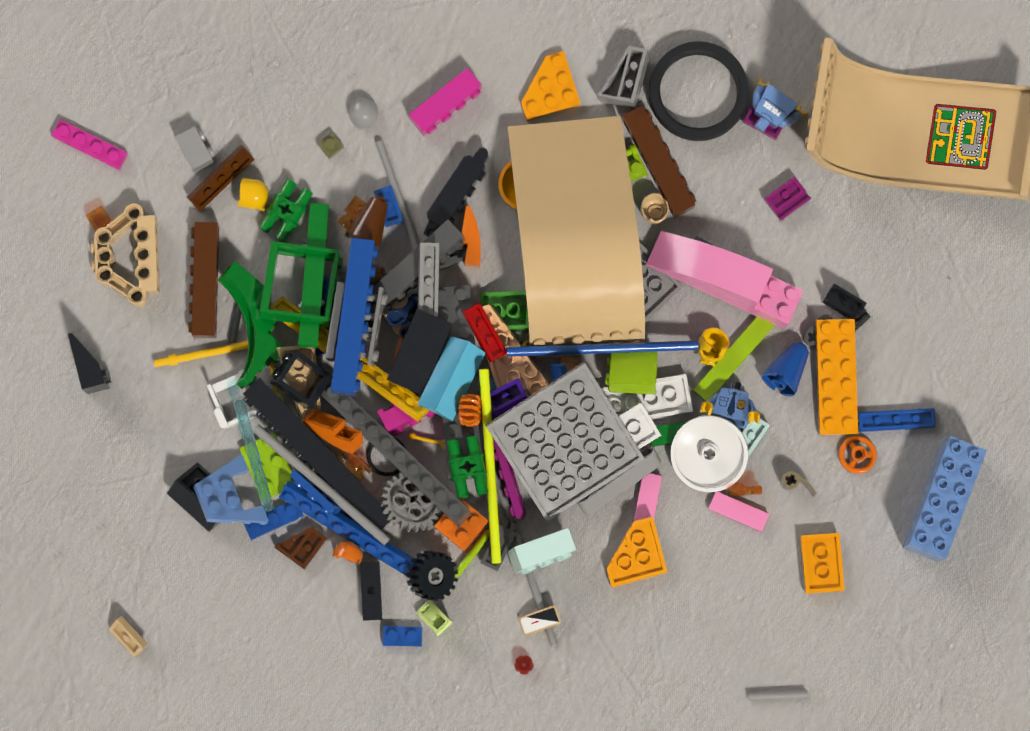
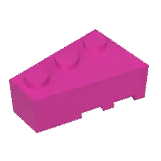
[377,393,436,436]

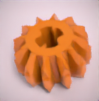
[459,394,482,427]

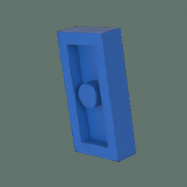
[373,185,404,228]
[383,626,422,647]

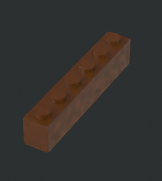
[622,105,696,218]
[188,222,220,338]

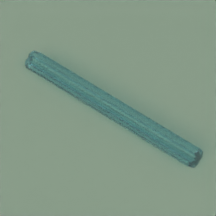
[233,399,274,512]

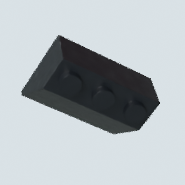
[167,462,220,532]

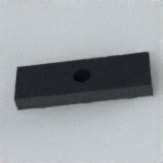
[360,561,383,621]

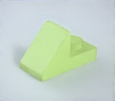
[416,600,452,636]

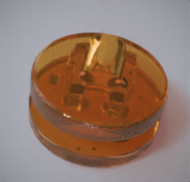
[337,452,373,481]

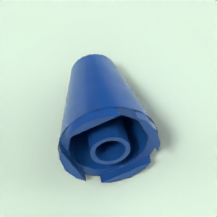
[762,342,809,397]

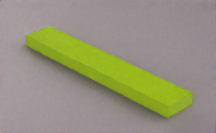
[693,317,775,402]

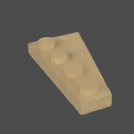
[276,346,321,422]

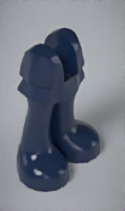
[386,292,418,339]

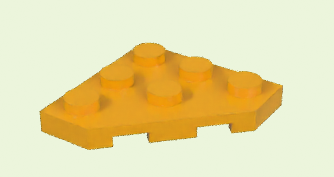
[521,51,581,121]
[606,516,667,587]

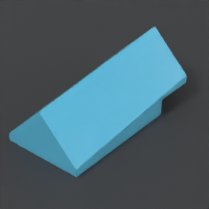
[417,336,485,421]

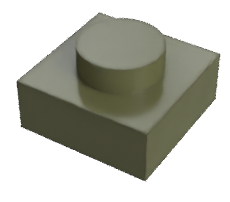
[317,132,344,159]

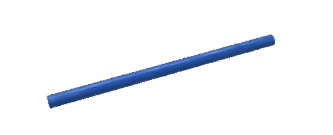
[506,341,699,357]

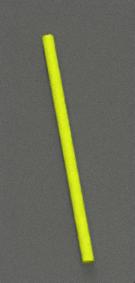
[479,369,501,564]

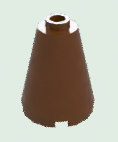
[344,195,388,251]

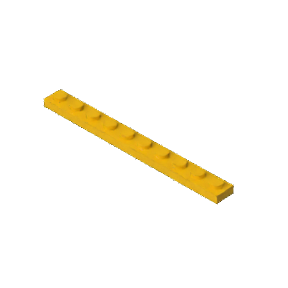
[270,296,429,422]

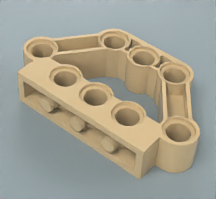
[91,203,160,308]

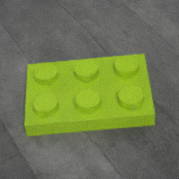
[239,432,294,501]

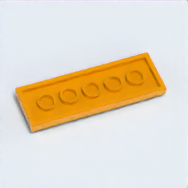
[815,319,858,435]

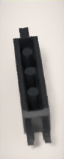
[423,147,488,237]

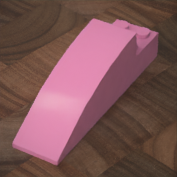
[646,231,803,329]

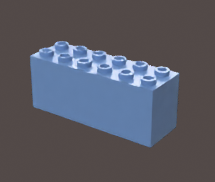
[902,436,987,562]

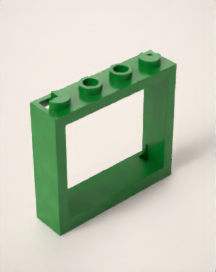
[260,241,343,328]

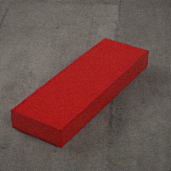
[462,302,506,362]

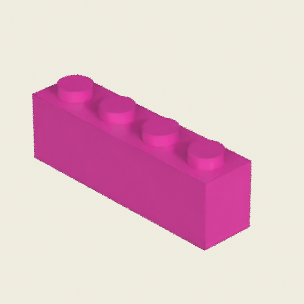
[409,68,482,136]

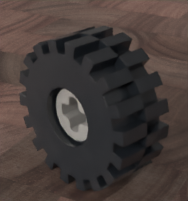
[406,550,458,601]

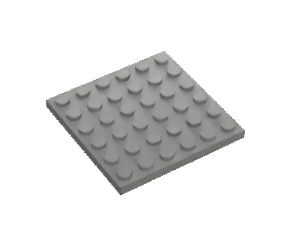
[485,362,645,521]

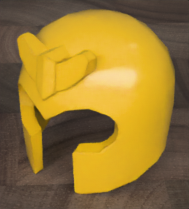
[237,178,268,211]
[697,327,730,366]

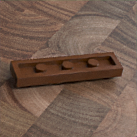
[186,145,255,212]

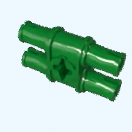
[259,179,313,243]
[447,436,488,499]

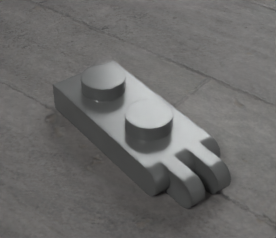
[480,517,517,571]

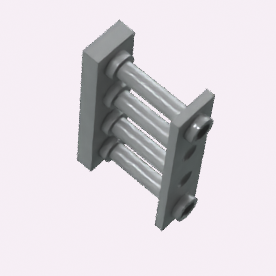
[325,282,388,367]

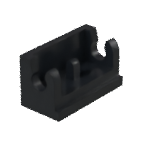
[822,283,867,321]

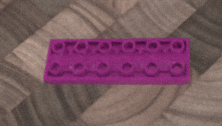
[492,413,527,520]

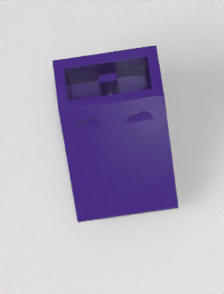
[490,378,531,418]

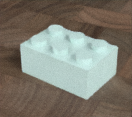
[508,528,576,575]

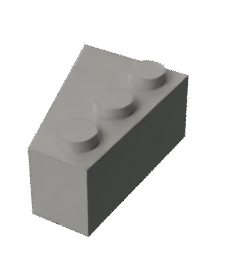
[597,46,650,109]

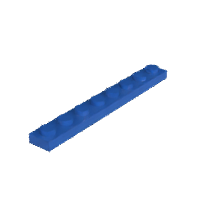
[279,481,413,576]

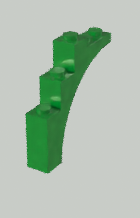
[218,261,285,389]

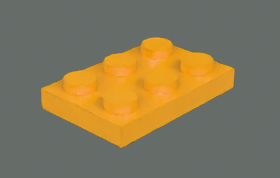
[800,533,845,594]

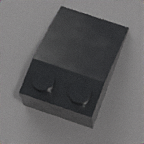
[68,333,112,394]

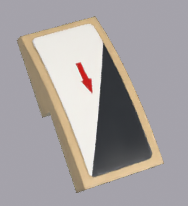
[518,605,561,636]

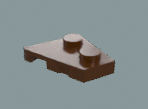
[274,527,328,570]

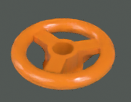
[838,436,877,474]

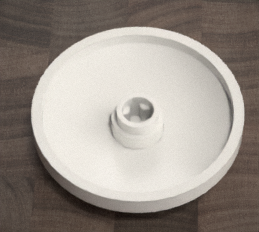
[671,415,748,492]

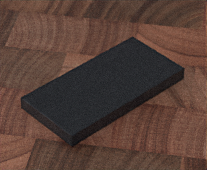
[386,308,452,395]

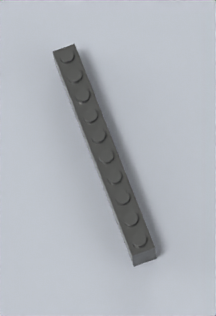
[321,381,472,528]

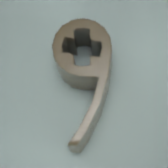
[780,471,816,497]

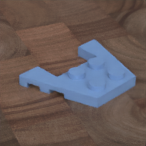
[194,455,269,525]

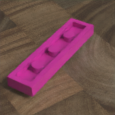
[51,119,128,170]

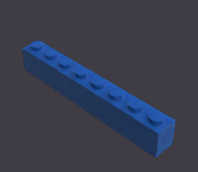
[331,238,379,396]

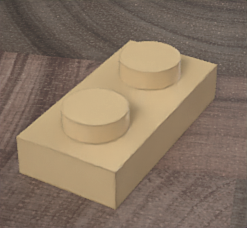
[109,616,148,658]

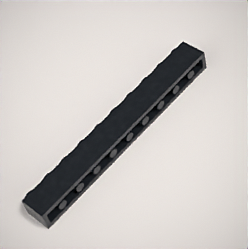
[243,377,392,530]

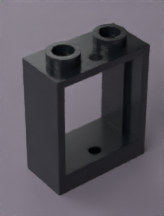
[270,350,333,409]

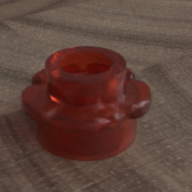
[514,655,534,675]

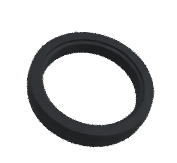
[649,41,748,141]

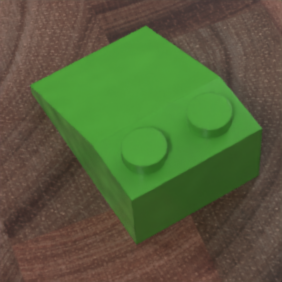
[480,291,529,333]

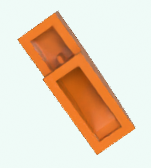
[462,206,481,268]
[303,409,364,454]

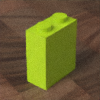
[606,352,658,395]

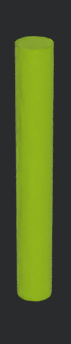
[455,528,490,578]

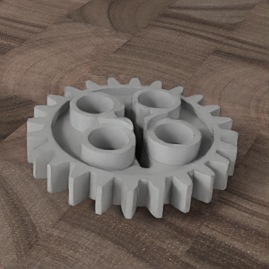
[380,473,442,533]

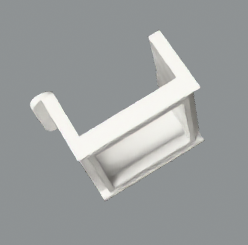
[207,369,258,429]

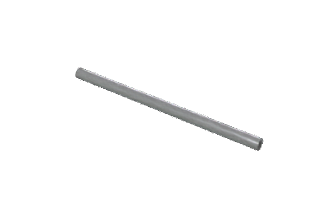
[253,424,391,546]

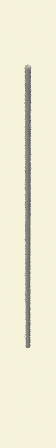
[376,140,558,646]

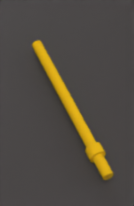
[153,341,248,367]

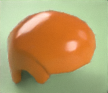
[332,541,363,564]

